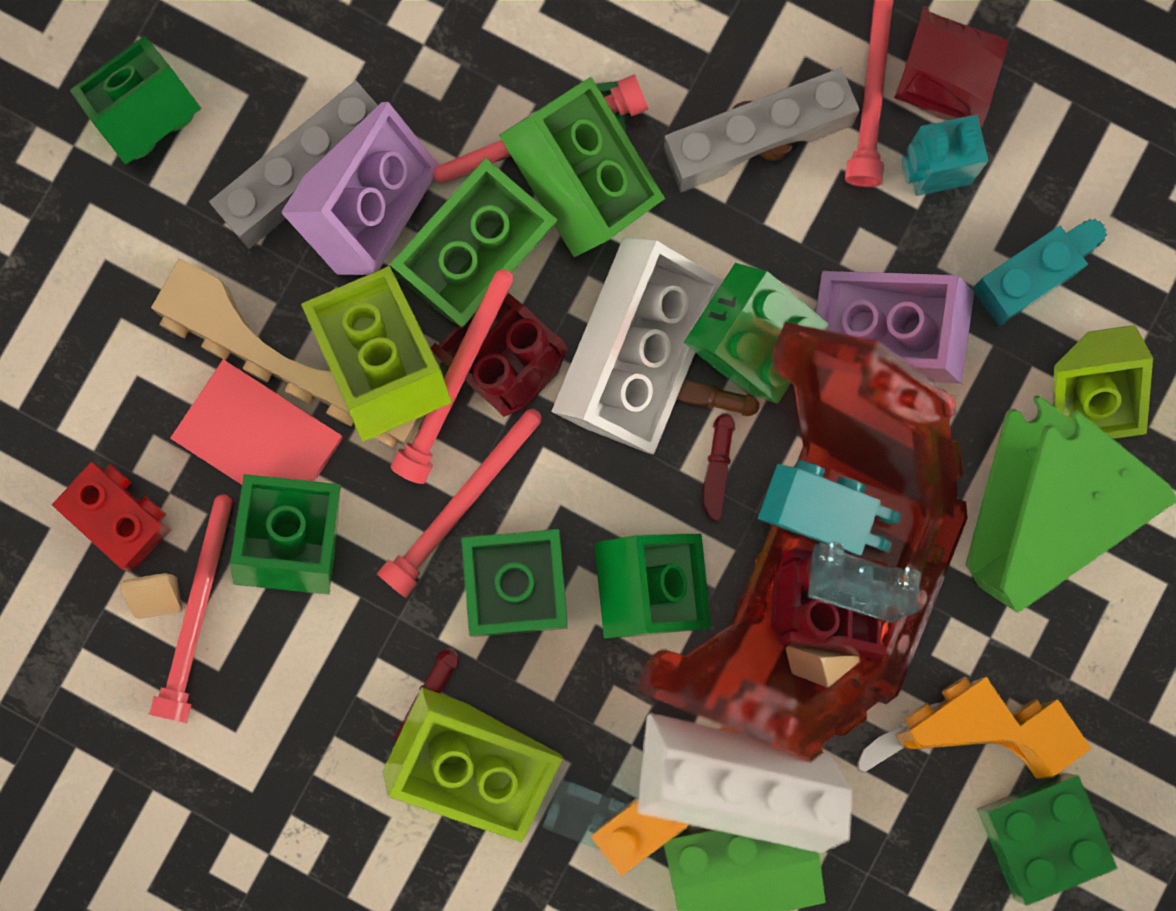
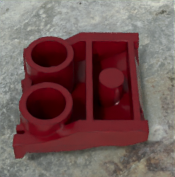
[894,6,1008,129]
[430,292,568,417]
[771,547,887,658]

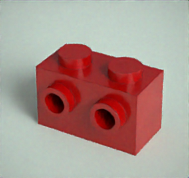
[52,462,171,572]

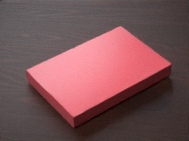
[170,359,344,485]

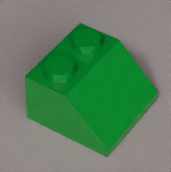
[70,35,202,165]
[230,474,341,595]
[594,534,712,639]

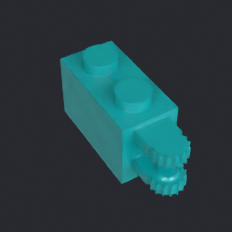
[902,115,988,196]
[972,218,1107,327]
[758,460,902,556]

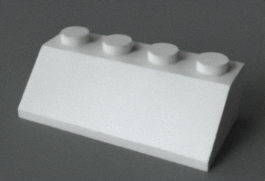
[551,237,723,455]
[637,713,852,853]

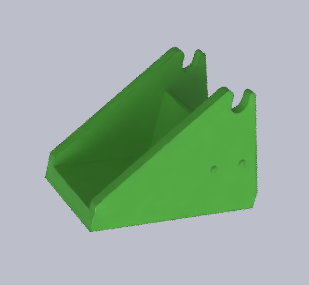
[965,395,1176,613]

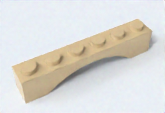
[151,258,425,449]

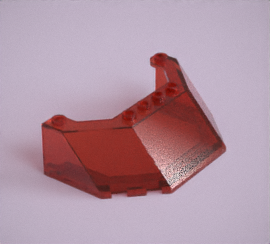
[636,322,968,763]

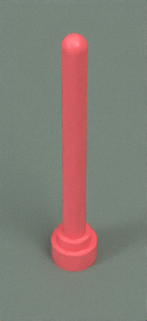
[845,0,893,187]
[433,74,649,184]
[390,269,513,484]
[377,409,542,598]
[149,494,233,723]

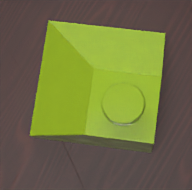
[1052,325,1153,439]

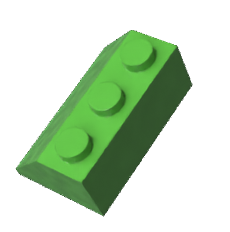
[499,77,665,257]
[390,158,558,329]
[663,828,826,911]

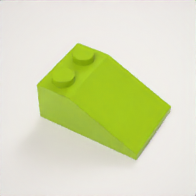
[301,266,452,442]
[383,687,563,843]

